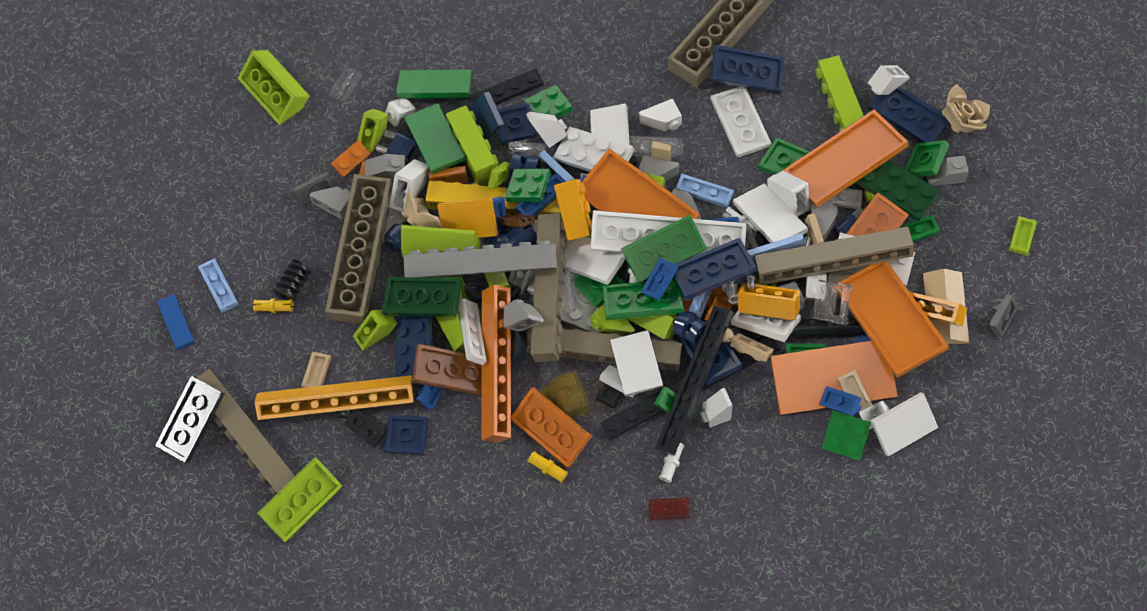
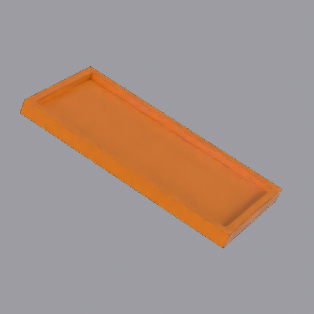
[783,110,909,208]
[582,148,700,219]
[834,262,949,378]
[770,341,898,415]

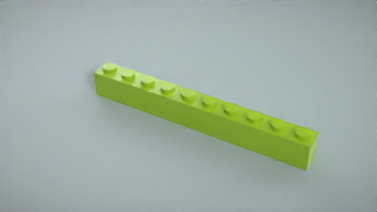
[815,55,875,202]

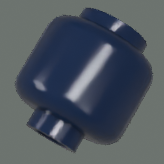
[384,223,405,251]

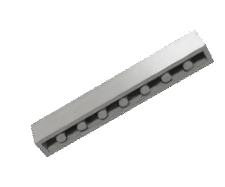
[404,241,557,277]

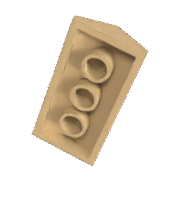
[923,269,969,344]

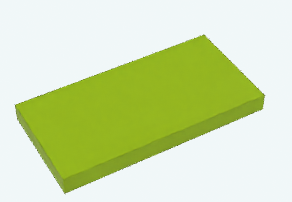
[257,457,342,542]

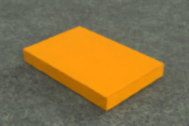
[437,198,498,238]

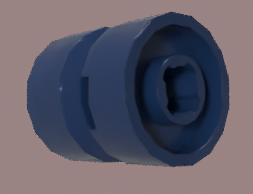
[510,153,541,176]
[673,311,706,346]

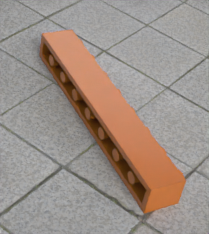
[481,285,511,443]

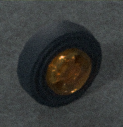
[511,330,528,365]

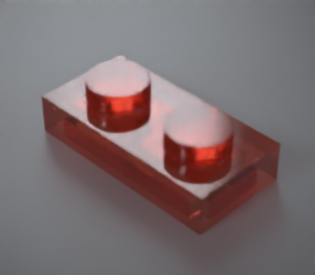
[649,497,690,520]

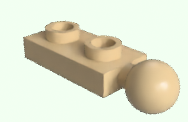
[722,328,774,362]

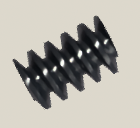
[273,259,311,300]

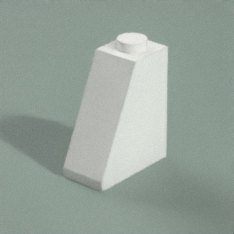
[389,159,430,212]
[767,171,809,216]

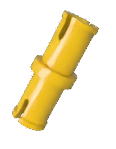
[253,298,293,313]
[528,451,568,482]

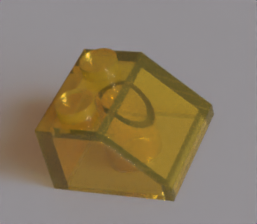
[540,370,590,419]

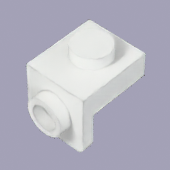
[385,98,416,126]
[856,401,889,429]

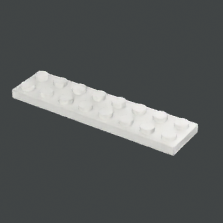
[590,210,746,257]

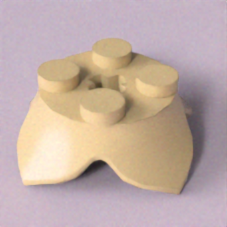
[942,84,990,133]
[401,191,441,228]

